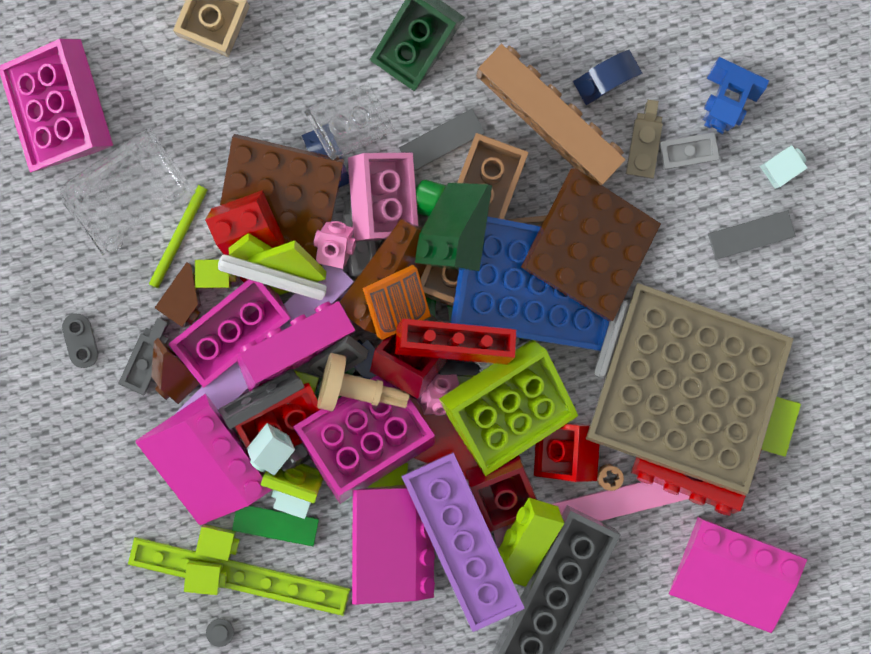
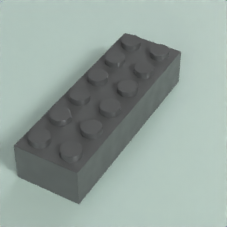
[492,505,621,654]

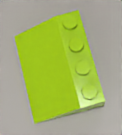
[439,340,579,476]

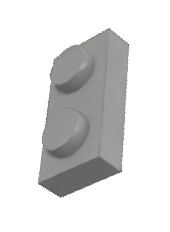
[659,132,720,170]

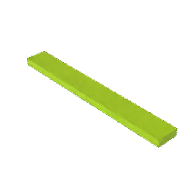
[128,537,350,616]

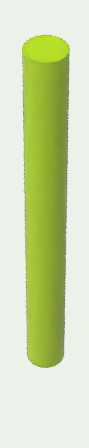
[149,185,208,289]

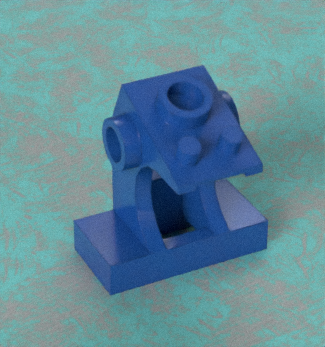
[702,57,769,134]

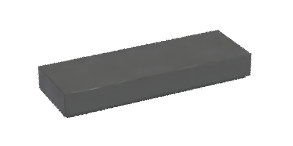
[399,109,485,171]
[708,210,796,260]
[218,369,304,429]

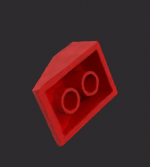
[205,190,286,283]
[235,383,321,448]

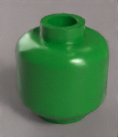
[415,180,446,217]

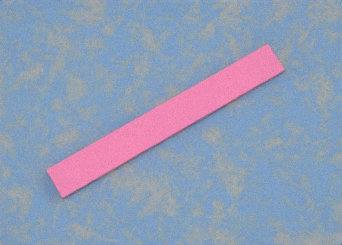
[493,474,705,547]

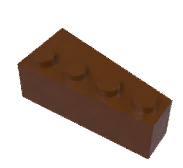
[340,219,427,334]

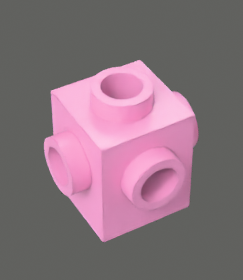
[314,221,356,269]
[417,374,459,416]

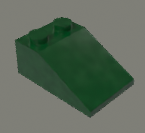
[369,0,465,91]
[415,182,492,271]

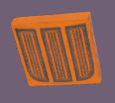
[363,265,431,340]

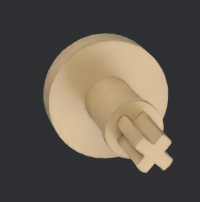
[317,353,409,411]

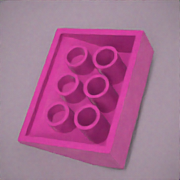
[0,39,113,173]
[293,376,435,504]
[135,394,272,525]
[352,485,435,605]
[669,517,807,633]

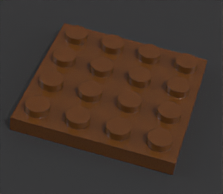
[220,134,344,266]
[521,168,661,321]

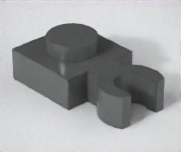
[281,443,311,472]

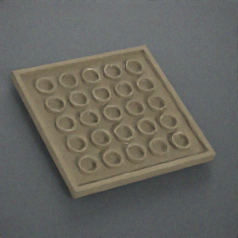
[586,283,794,495]

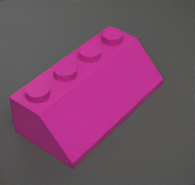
[168,279,291,388]
[237,301,355,391]

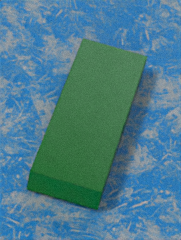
[232,505,319,547]

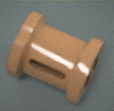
[597,464,624,491]

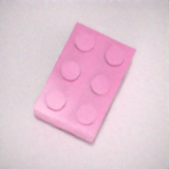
[348,153,418,241]

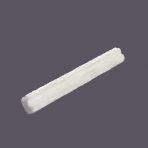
[218,254,327,300]

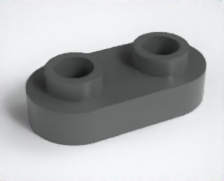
[62,314,98,368]

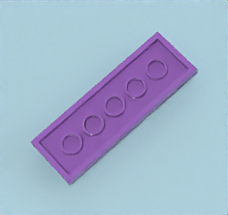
[402,452,525,632]

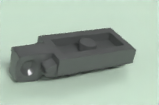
[118,317,170,396]

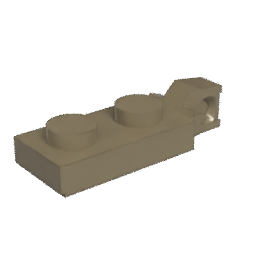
[626,99,663,179]

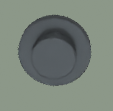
[206,618,234,647]

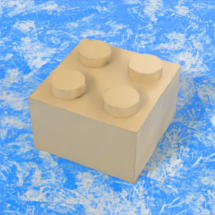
[173,0,250,58]

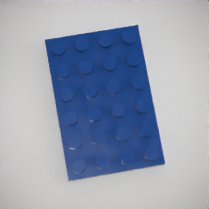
[451,217,609,351]

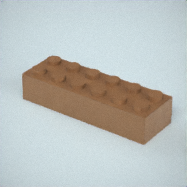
[476,43,626,186]
[421,133,529,307]

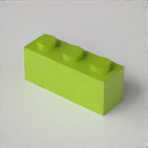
[498,498,564,587]

